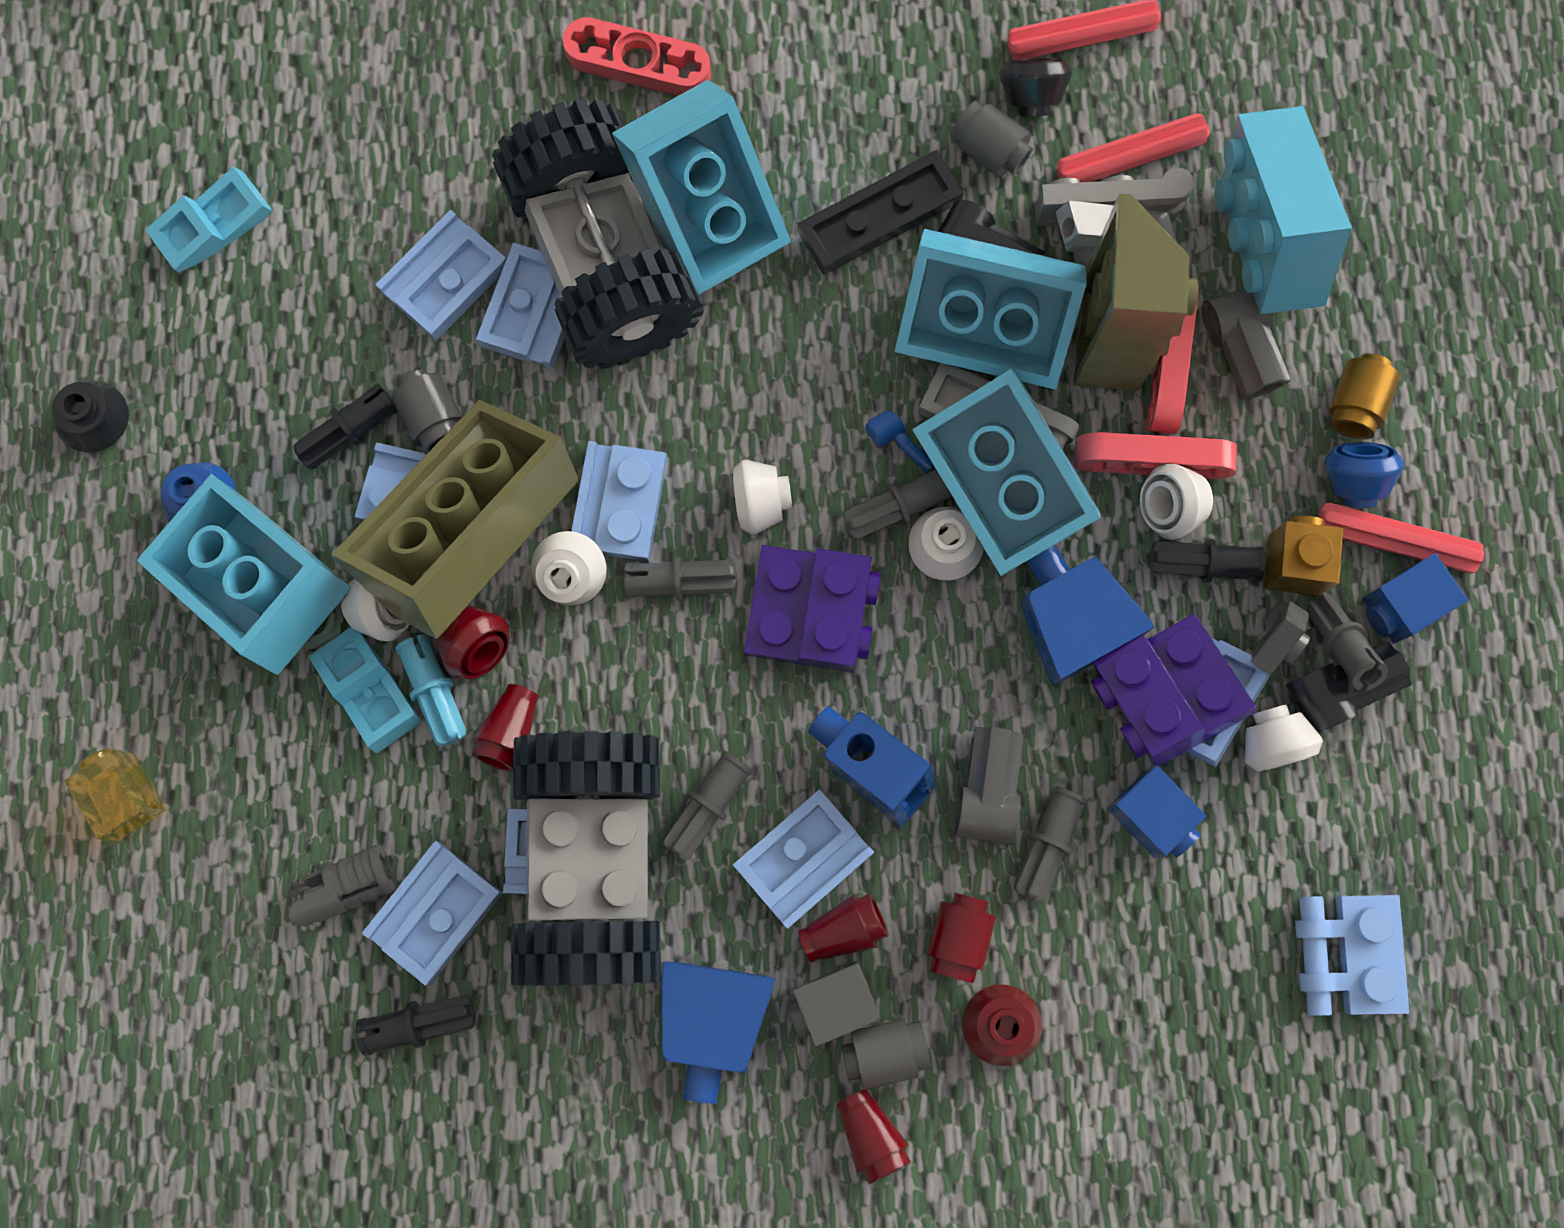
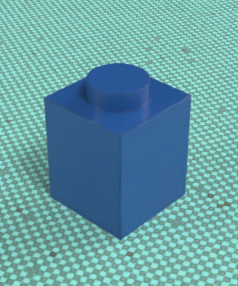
[1362,553,1469,644]
[1106,765,1206,858]

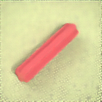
[1007,0,1161,60]
[1056,113,1209,183]
[1317,502,1484,574]

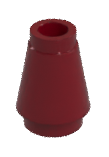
[472,684,539,772]
[798,893,889,963]
[836,1089,911,1185]

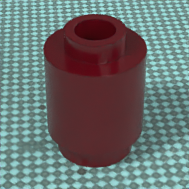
[927,893,997,983]

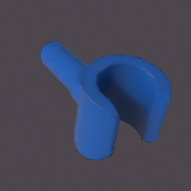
[865,411,934,473]

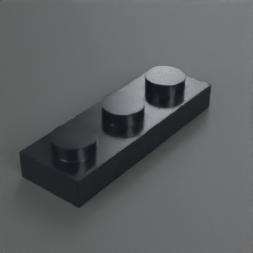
[797,150,963,276]

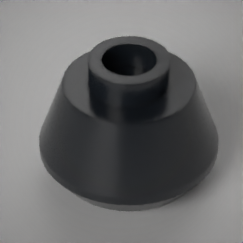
[999,58,1072,117]
[52,381,129,453]

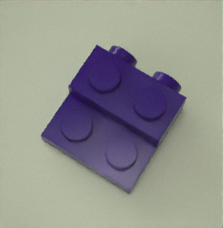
[744,545,881,673]
[1091,613,1256,766]

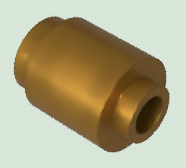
[1329,353,1400,440]

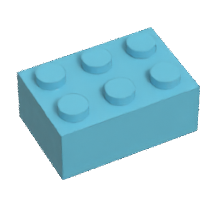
[612,80,791,295]
[1214,106,1352,314]
[894,229,1087,390]
[912,368,1101,576]
[136,474,352,675]

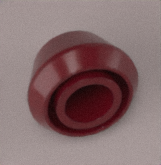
[436,606,510,679]
[962,984,1042,1066]

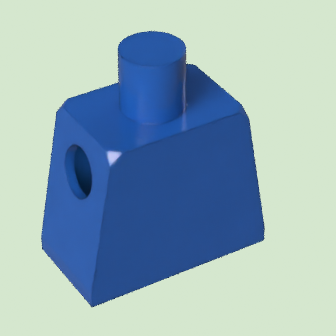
[1020,545,1154,687]
[808,707,937,829]
[662,960,775,1104]

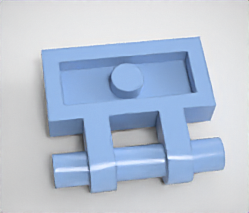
[1295,895,1410,1015]

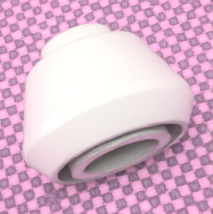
[733,460,792,535]
[1140,464,1213,540]
[908,507,984,581]
[531,531,607,606]
[341,579,410,641]
[1244,704,1323,772]

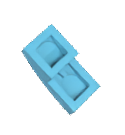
[145,166,273,272]
[308,627,423,754]

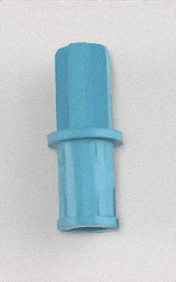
[395,634,466,746]

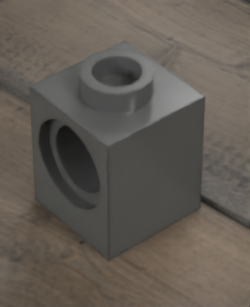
[787,962,881,1047]

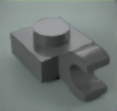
[1251,601,1314,675]

